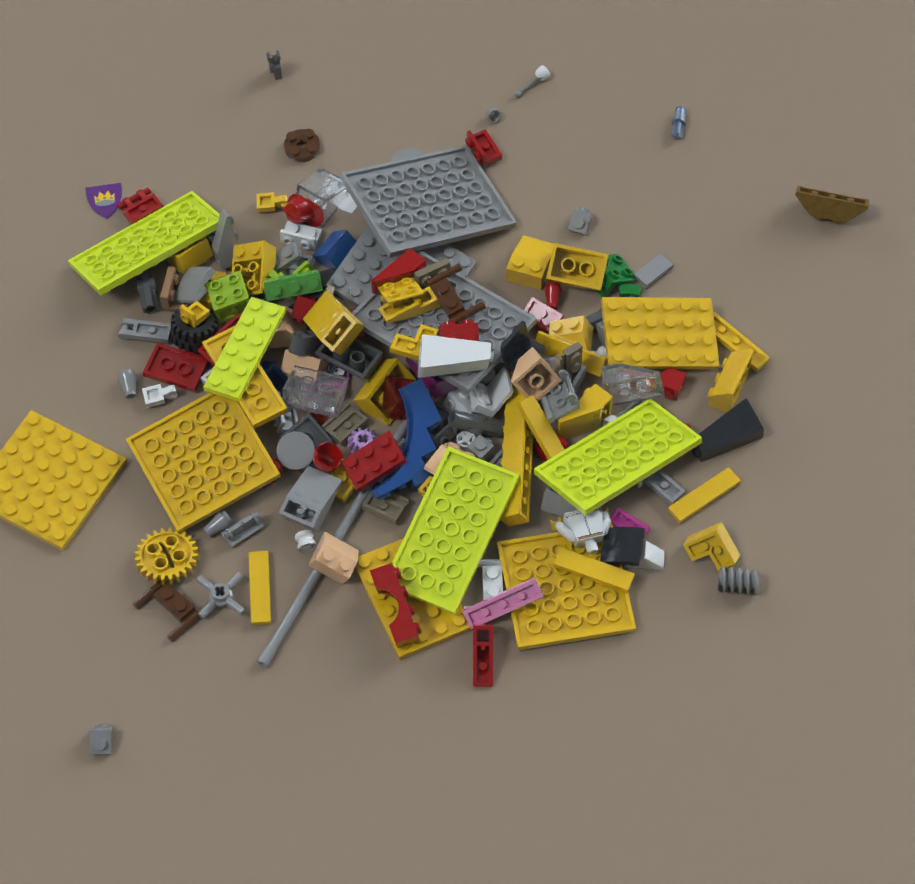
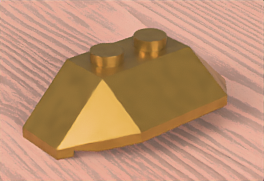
[795,186,869,223]

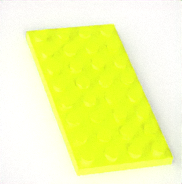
[68,191,220,296]
[534,398,702,516]
[392,446,520,615]

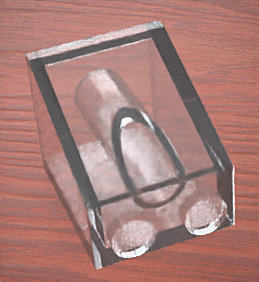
[295,167,349,229]

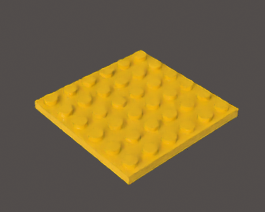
[126,392,281,533]
[0,410,127,551]
[497,524,636,651]

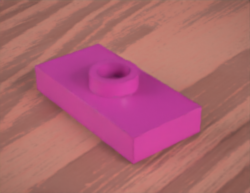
[610,508,650,537]

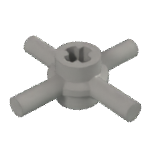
[196,572,246,619]

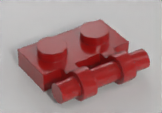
[117,187,163,225]

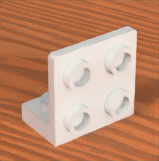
[469,367,513,418]

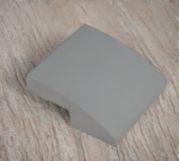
[174,266,215,303]

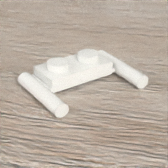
[464,559,503,609]

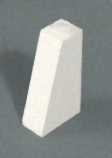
[418,334,494,378]

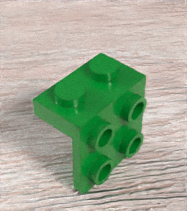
[596,254,637,297]

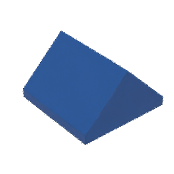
[312,230,357,270]

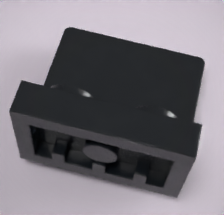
[500,321,546,372]

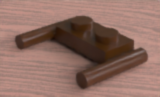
[426,264,486,324]
[132,580,200,642]

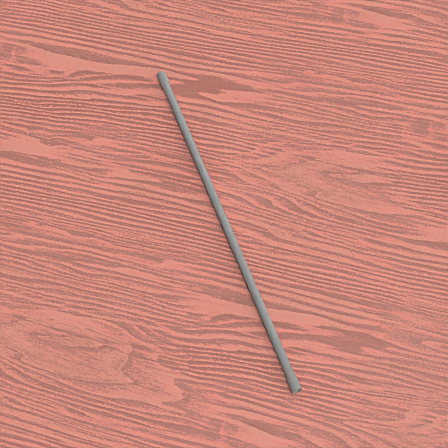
[257,389,430,668]

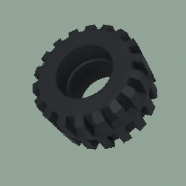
[171,304,218,353]

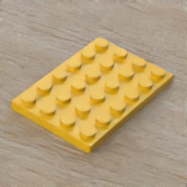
[601,297,720,369]
[355,538,472,660]

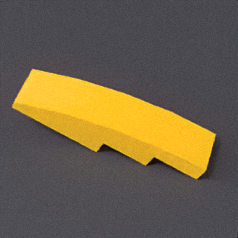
[378,286,441,323]

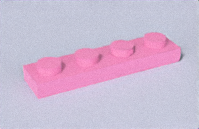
[463,577,543,629]

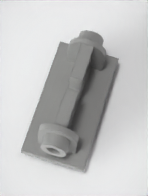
[221,512,264,547]

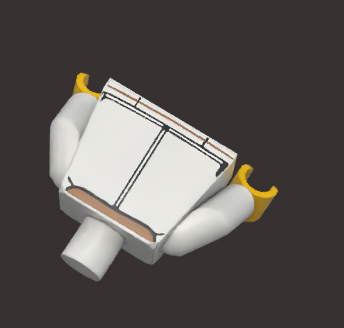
[550,506,611,555]

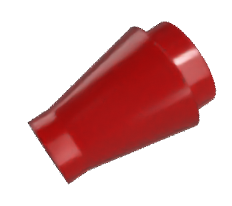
[544,282,562,310]

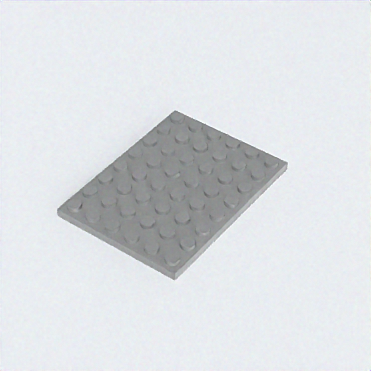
[340,145,517,258]
[352,250,537,394]

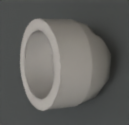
[486,108,501,123]

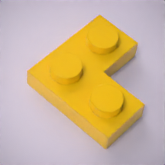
[390,324,439,361]

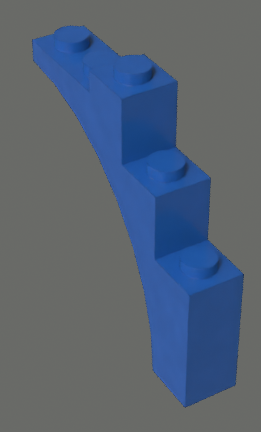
[370,378,442,499]

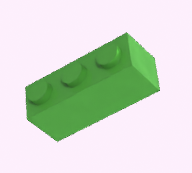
[262,270,323,301]

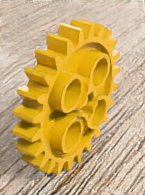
[134,527,199,585]

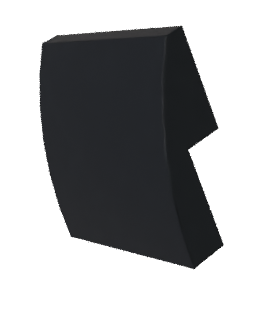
[600,527,645,567]

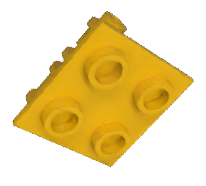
[378,278,424,304]

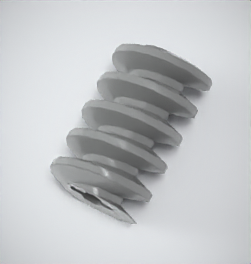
[717,566,759,595]

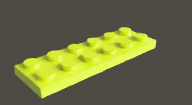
[203,297,286,402]

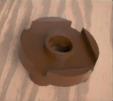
[284,129,320,162]

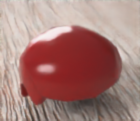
[312,441,343,473]

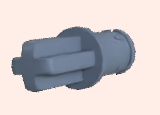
[671,106,687,140]

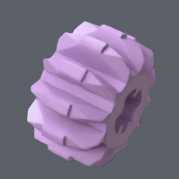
[348,427,378,454]

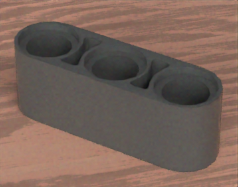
[289,330,323,356]

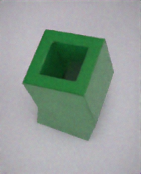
[619,284,642,297]

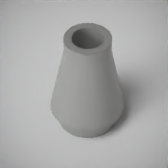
[118,369,137,398]
[203,510,233,537]

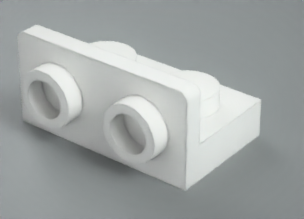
[280,221,322,251]

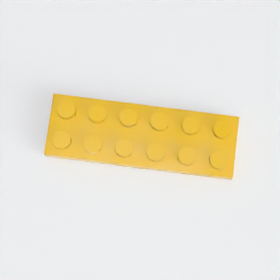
[202,325,288,429]

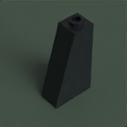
[692,398,764,462]

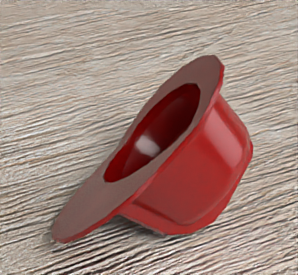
[283,194,324,227]

